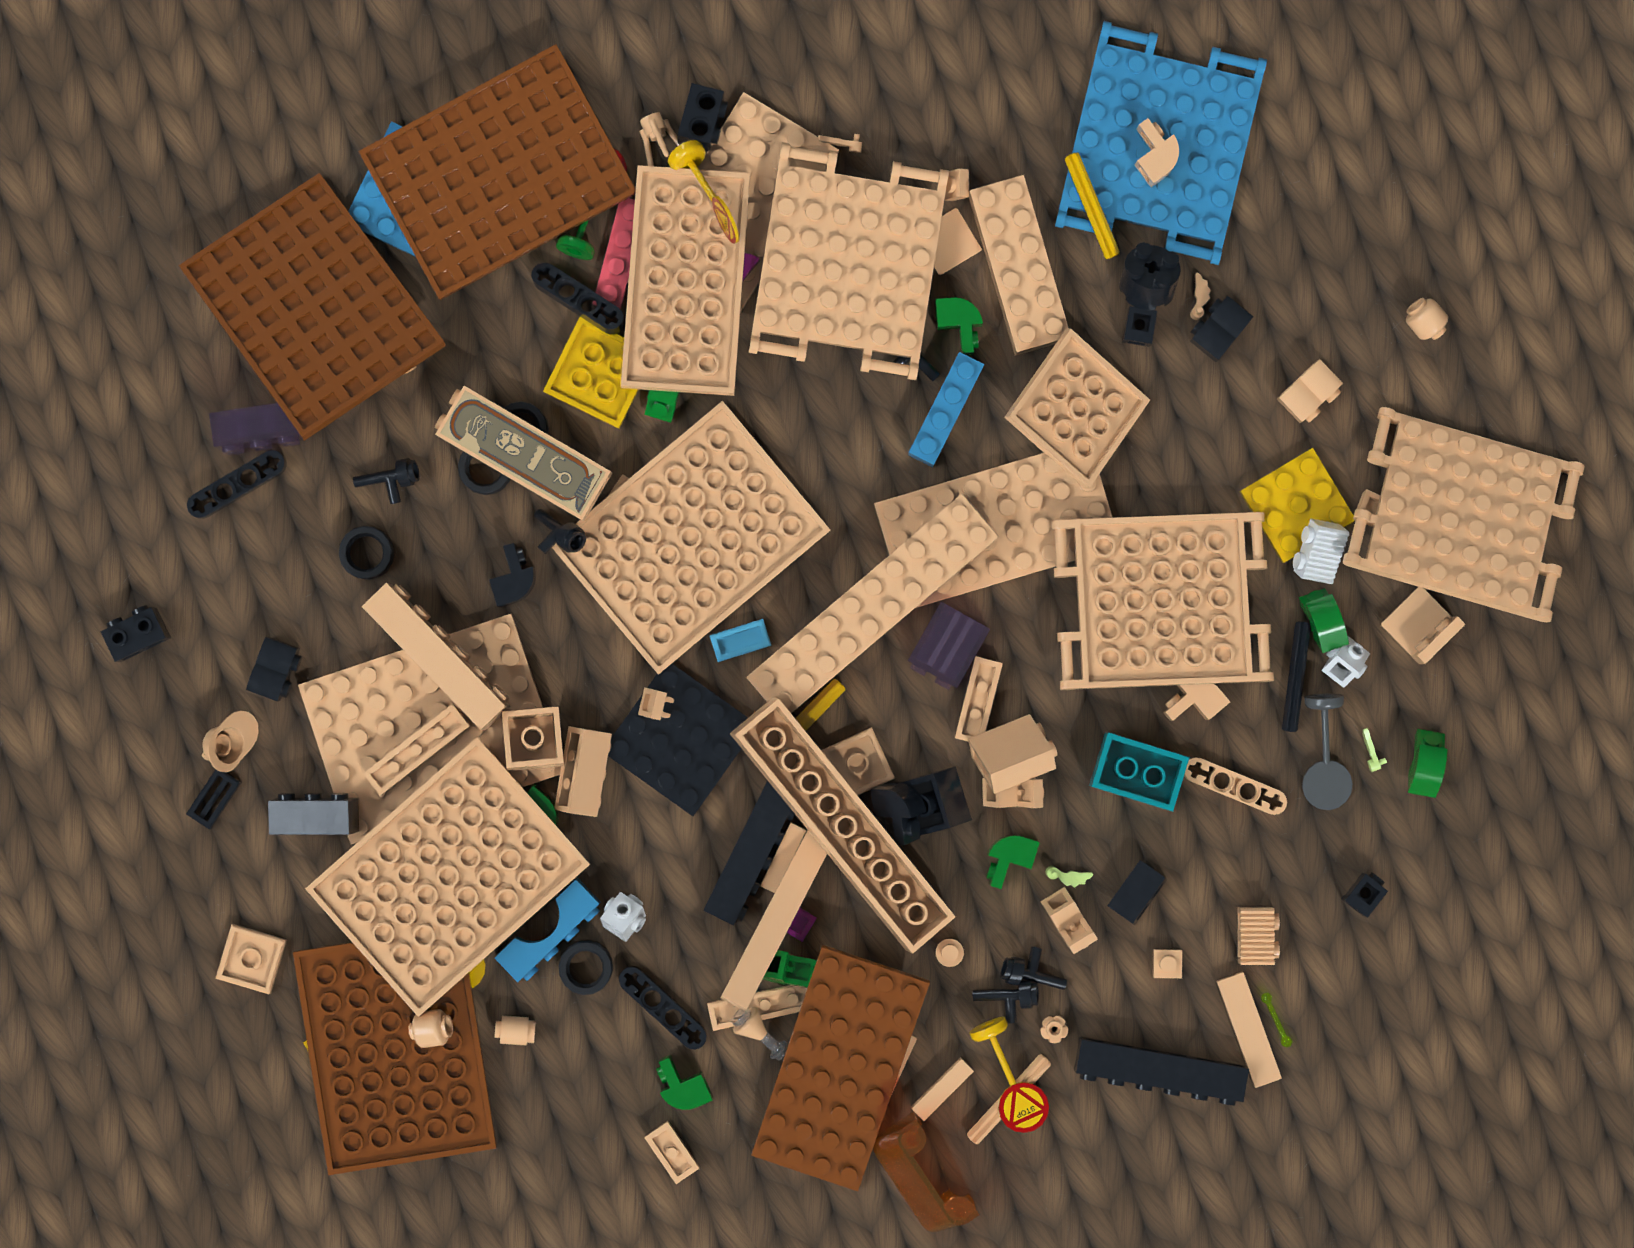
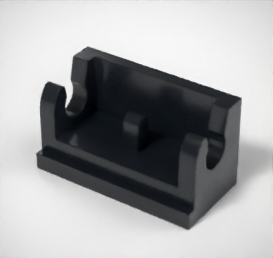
[1107,860,1167,925]

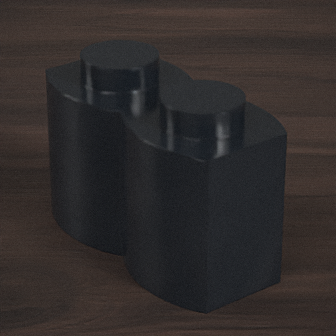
[1190,296,1253,362]
[246,637,302,702]

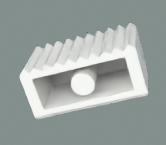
[1293,518,1349,584]

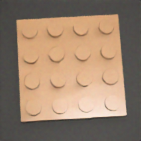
[1004,329,1150,488]

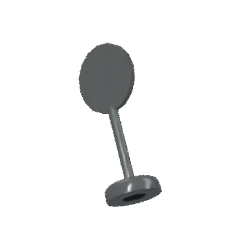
[1302,694,1353,810]

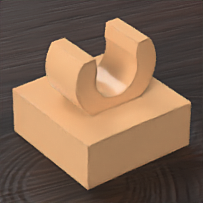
[638,687,674,720]

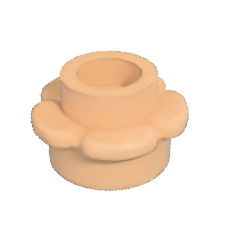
[1040,1015,1068,1043]

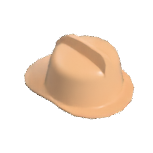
[201,710,259,772]

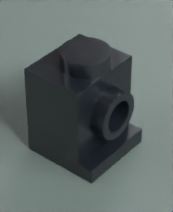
[1122,306,1157,347]
[1341,872,1388,918]

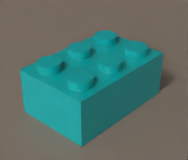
[1089,732,1190,812]

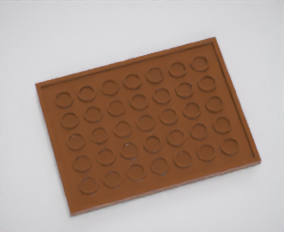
[293,942,497,1175]

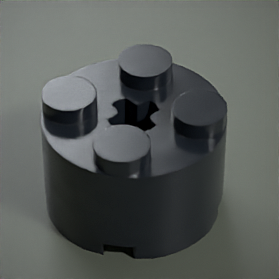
[1119,242,1181,310]

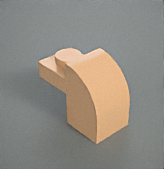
[1135,118,1179,187]
[1163,684,1230,721]
[982,778,1044,808]
[1040,887,1098,954]

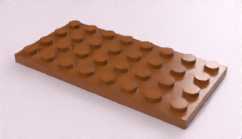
[751,945,930,1191]

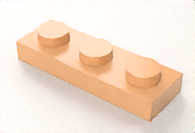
[955,656,1003,742]

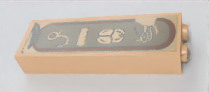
[435,386,612,522]

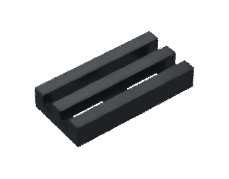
[186,769,242,830]

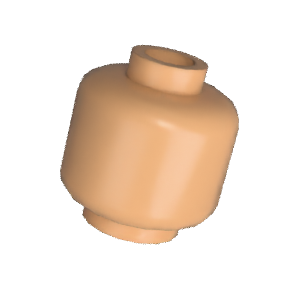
[1406,298,1448,340]
[408,1009,453,1048]

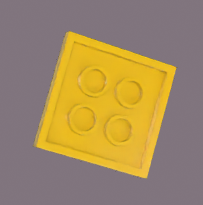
[543,317,639,429]
[1239,448,1354,563]

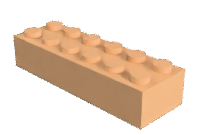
[969,175,1069,356]
[362,583,510,730]

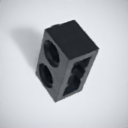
[677,83,728,151]

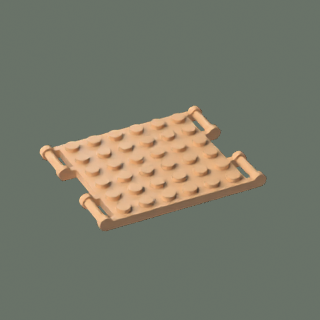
[749,142,949,380]
[1343,407,1585,622]
[1051,512,1274,690]

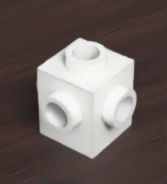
[1322,636,1370,688]
[600,892,646,942]

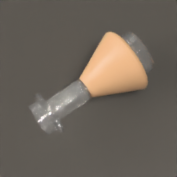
[731,1007,787,1060]

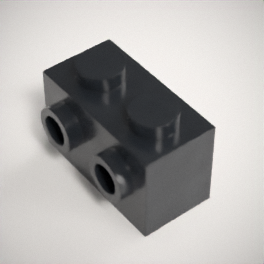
[100,605,171,662]

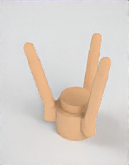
[639,112,680,166]

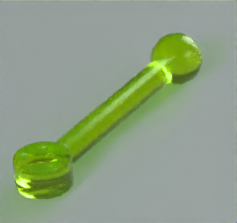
[1261,993,1292,1047]

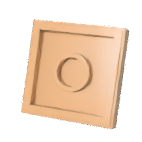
[821,727,895,796]
[215,924,287,994]

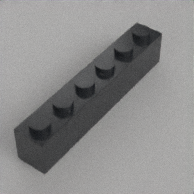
[703,780,795,926]
[1074,1037,1249,1106]

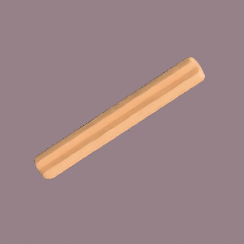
[967,1054,1051,1144]

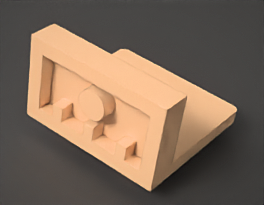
[1381,587,1465,664]

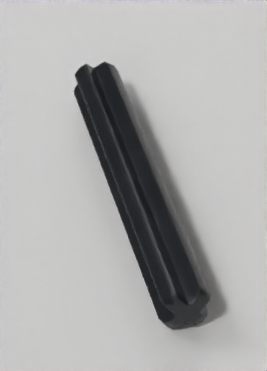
[1282,621,1311,732]

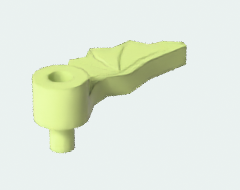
[1362,728,1387,772]
[1045,866,1093,888]

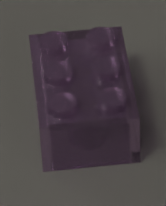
[209,403,303,455]

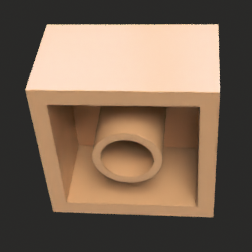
[502,707,564,771]

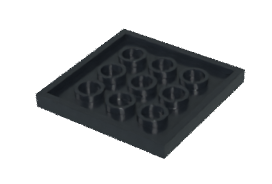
[608,664,748,817]

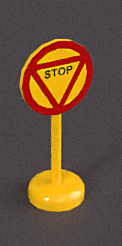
[668,140,739,244]
[969,1016,1049,1133]

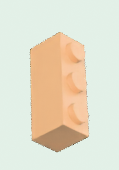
[554,726,612,817]

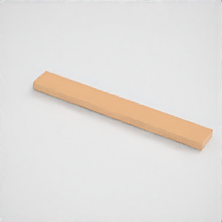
[720,830,827,1011]

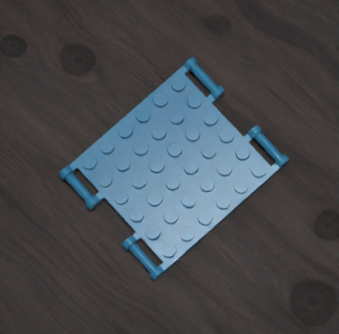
[1055,21,1267,265]

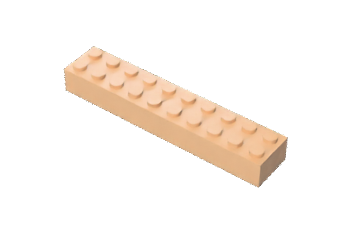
[746,494,999,713]
[730,697,955,954]

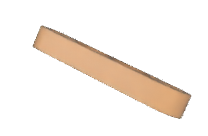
[1184,757,1287,815]

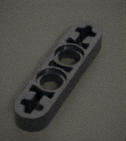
[531,263,625,334]
[187,450,287,519]
[619,966,707,1050]

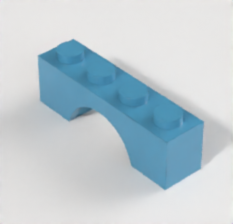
[908,352,984,468]
[495,878,601,982]

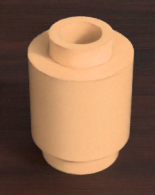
[495,1015,536,1046]

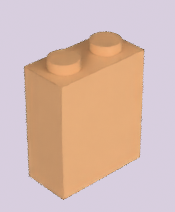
[968,714,1057,794]

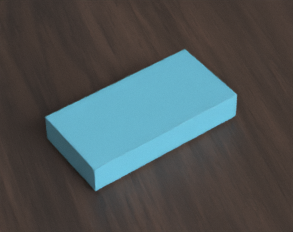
[710,619,772,662]

